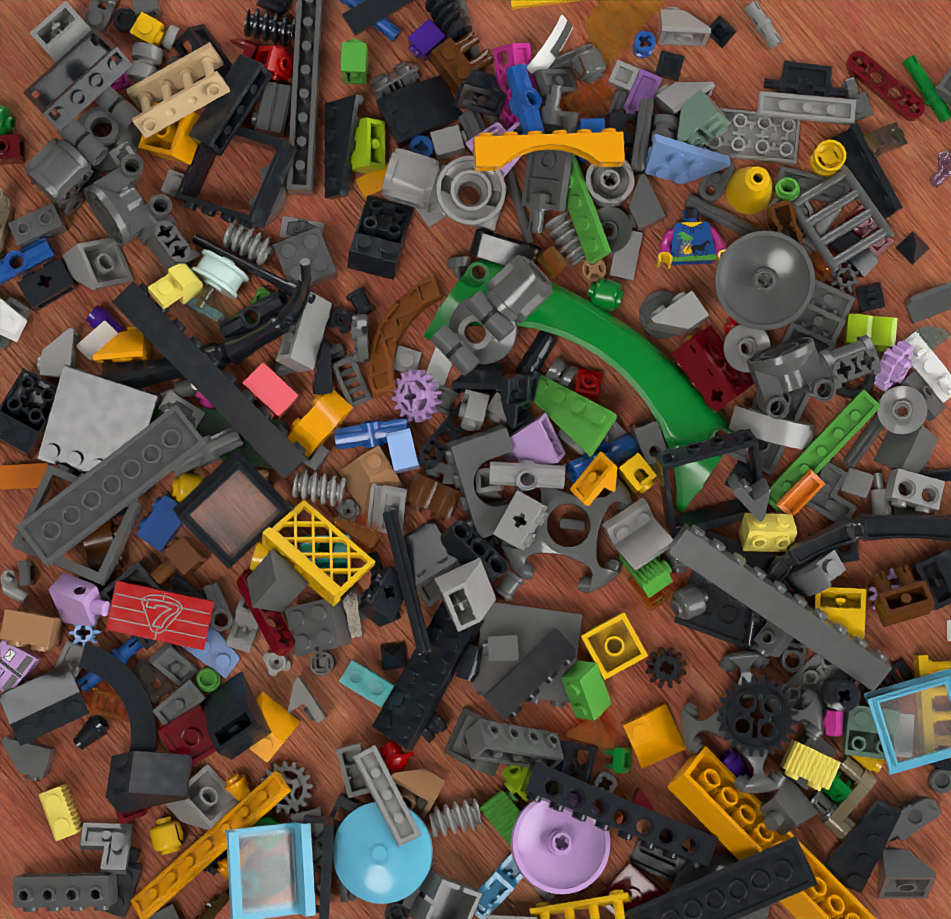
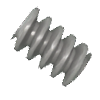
[544,212,586,267]
[223,221,277,267]
[292,469,346,507]
[429,798,482,838]

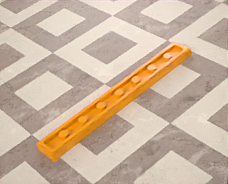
[130,771,291,919]

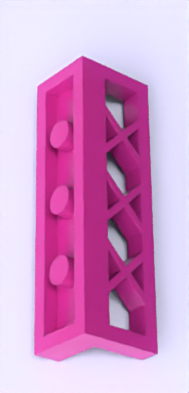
[493,43,536,131]

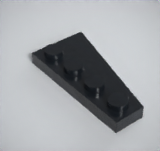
[324,95,363,200]
[823,800,901,893]

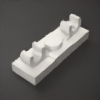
[904,331,951,403]

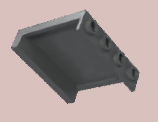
[472,602,582,707]

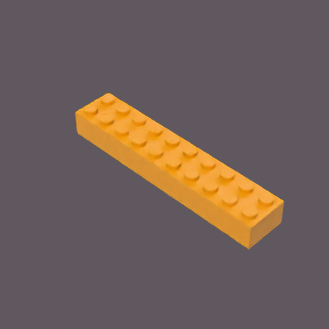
[667,746,876,919]

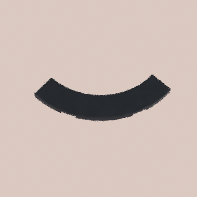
[78,642,156,752]

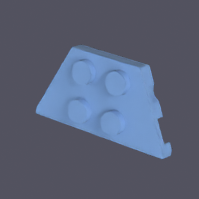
[644,134,731,185]

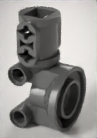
[25,86,140,204]
[84,154,201,276]
[430,255,554,376]
[746,334,881,420]

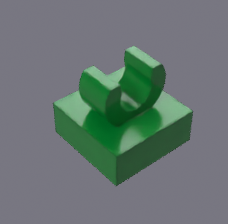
[604,746,632,773]
[822,771,852,803]

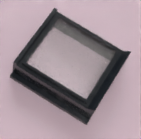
[172,449,294,569]

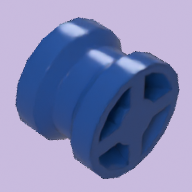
[409,136,434,158]

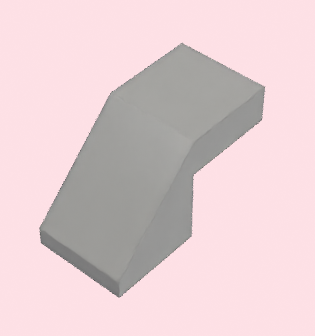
[226,596,259,653]

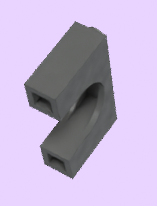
[444,424,527,538]

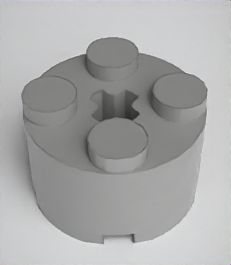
[585,160,634,208]

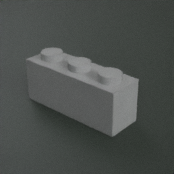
[276,292,332,372]

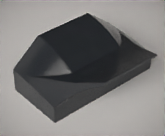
[453,69,507,118]

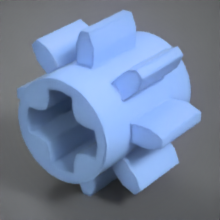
[69,621,102,648]

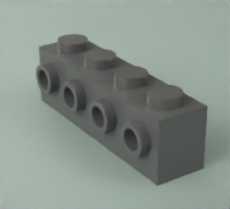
[465,719,564,768]
[13,872,118,912]

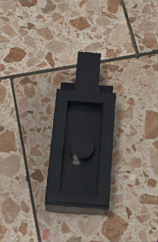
[103,846,142,918]

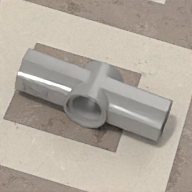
[489,460,565,491]

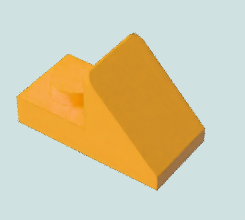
[570,451,617,506]

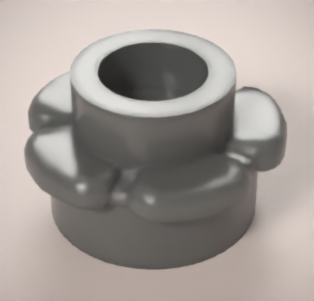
[336,499,360,523]

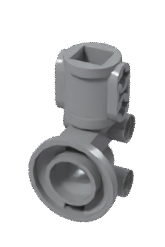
[381,148,508,232]

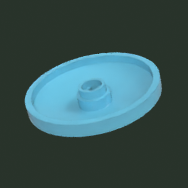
[332,802,433,904]

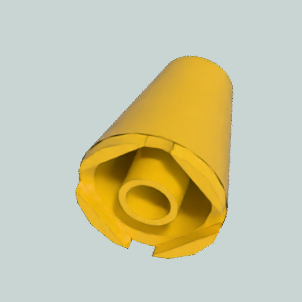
[725,166,774,215]

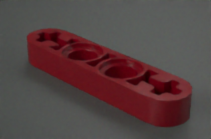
[846,51,925,121]
[237,569,295,656]

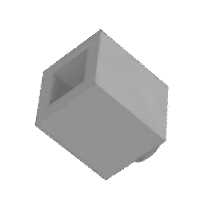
[430,125,467,161]

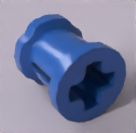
[633,31,656,58]

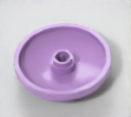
[511,792,610,894]

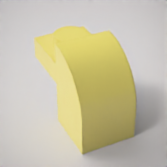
[148,263,203,309]

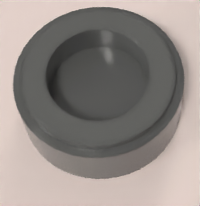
[928,768,951,793]

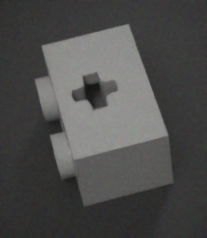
[493,490,548,550]

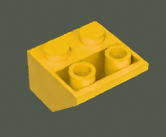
[815,587,866,639]

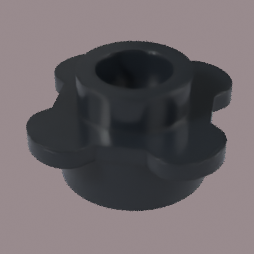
[327,306,355,334]

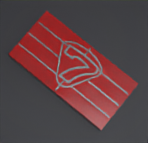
[106,580,215,651]

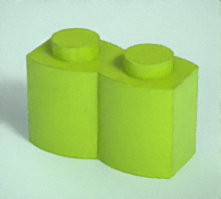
[843,314,898,353]

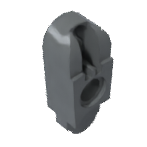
[887,796,942,842]

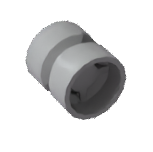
[125,42,164,82]

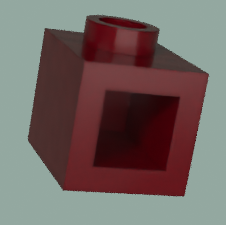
[0,134,25,165]

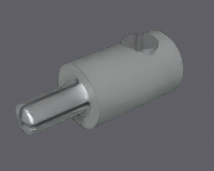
[870,473,891,515]

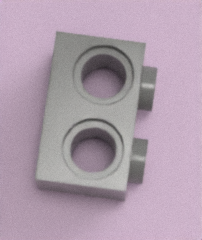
[884,468,945,515]

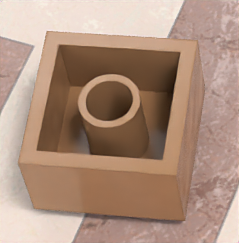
[0,609,64,652]

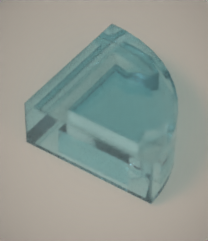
[916,327,951,350]

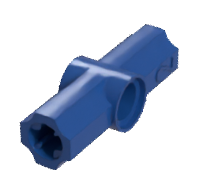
[506,64,545,135]
[0,237,56,285]
[334,418,410,449]
[565,435,638,483]

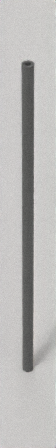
[455,0,534,244]

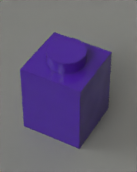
[408,19,446,62]

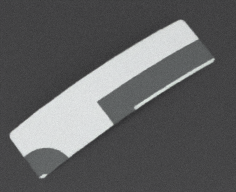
[527,15,573,77]

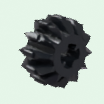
[645,647,686,688]

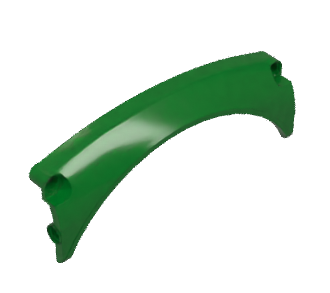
[423,258,735,513]

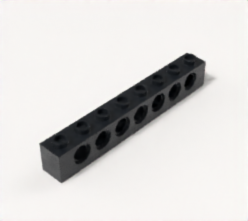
[520,762,718,870]

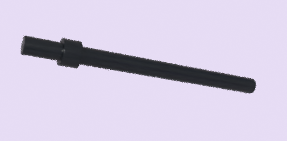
[192,234,316,304]

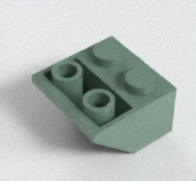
[677,90,731,149]
[842,705,899,760]

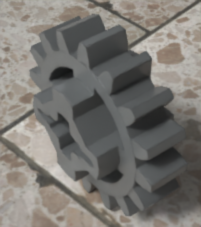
[261,760,314,815]

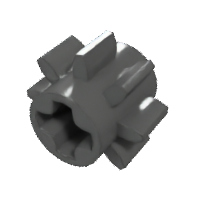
[829,264,860,294]

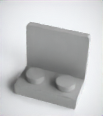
[602,497,673,570]

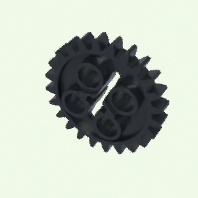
[716,675,799,757]

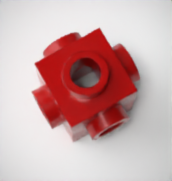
[255,45,294,83]

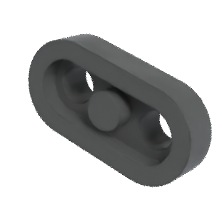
[698,159,734,203]

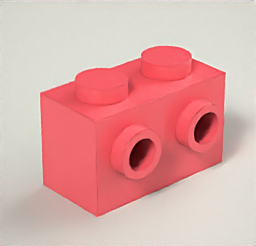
[242,363,299,420]

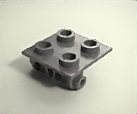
[368,61,420,100]

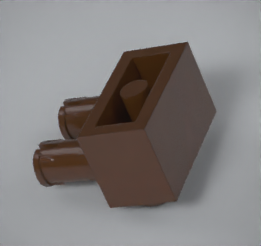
[428,30,494,95]
[150,536,209,584]
[871,565,935,627]

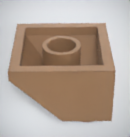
[339,445,405,514]
[391,769,445,821]

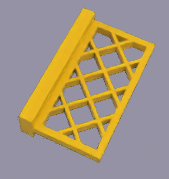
[262,500,375,607]

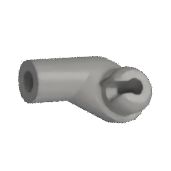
[0,570,29,604]

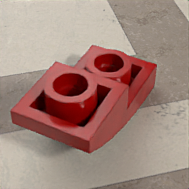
[574,369,602,403]

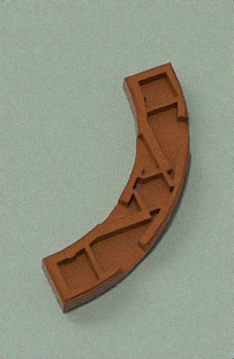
[369,276,443,398]

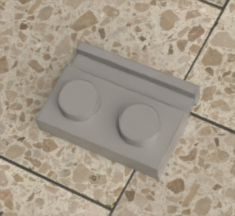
[366,483,408,534]

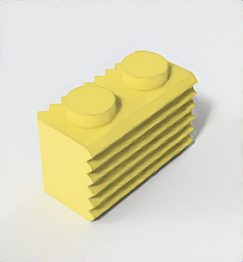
[780,739,841,791]
[39,784,82,841]

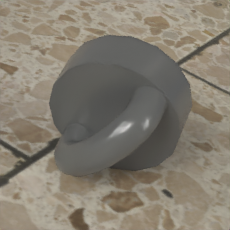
[447,256,471,279]

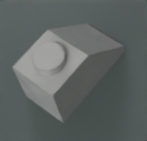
[37,328,79,378]

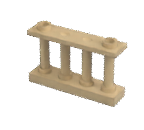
[127,42,230,138]

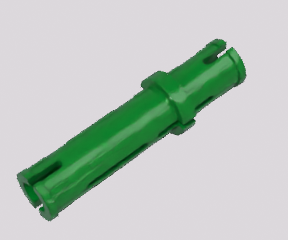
[902,55,951,124]

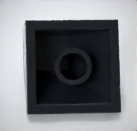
[452,361,502,394]

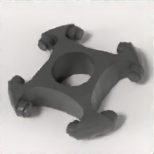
[500,462,634,594]
[680,650,824,794]

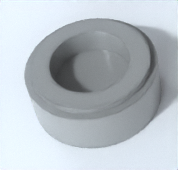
[162,25,180,50]

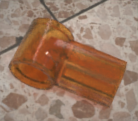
[537,245,569,278]

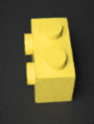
[738,513,797,552]

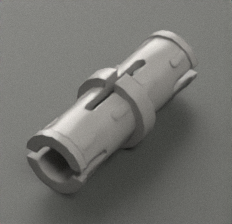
[744,1,783,50]

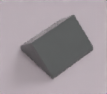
[873,426,939,475]
[247,549,309,612]

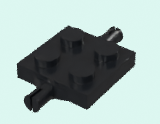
[763,61,847,99]

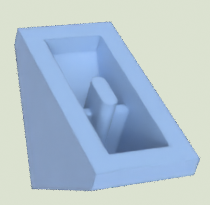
[386,428,420,474]

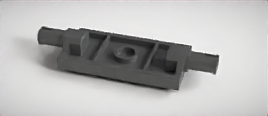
[521,84,579,233]

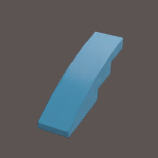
[474,852,523,919]

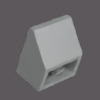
[30,1,100,62]
[647,291,709,336]
[434,558,496,632]

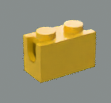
[617,452,657,494]

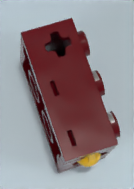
[671,325,754,412]

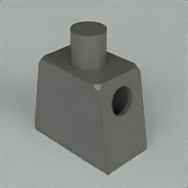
[627,418,667,476]
[759,776,818,836]

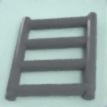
[790,164,894,272]

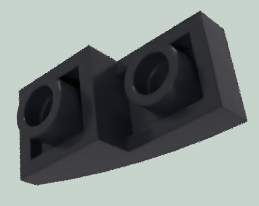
[828,230,879,278]

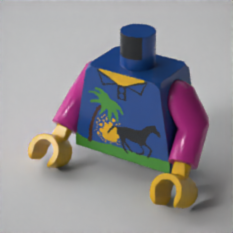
[656,209,727,269]

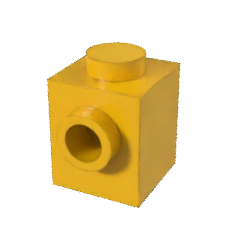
[130,12,167,47]

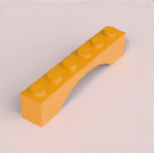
[472,128,625,172]

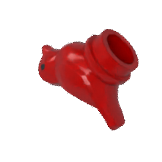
[379,741,414,776]

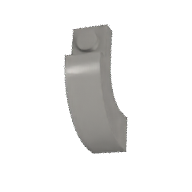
[729,406,815,449]

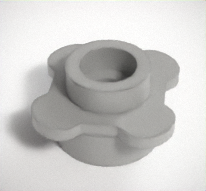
[263,653,291,676]

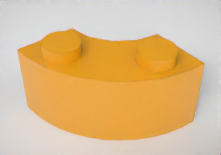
[288,390,354,458]

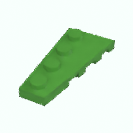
[534,374,617,457]

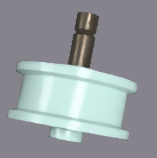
[191,249,249,310]

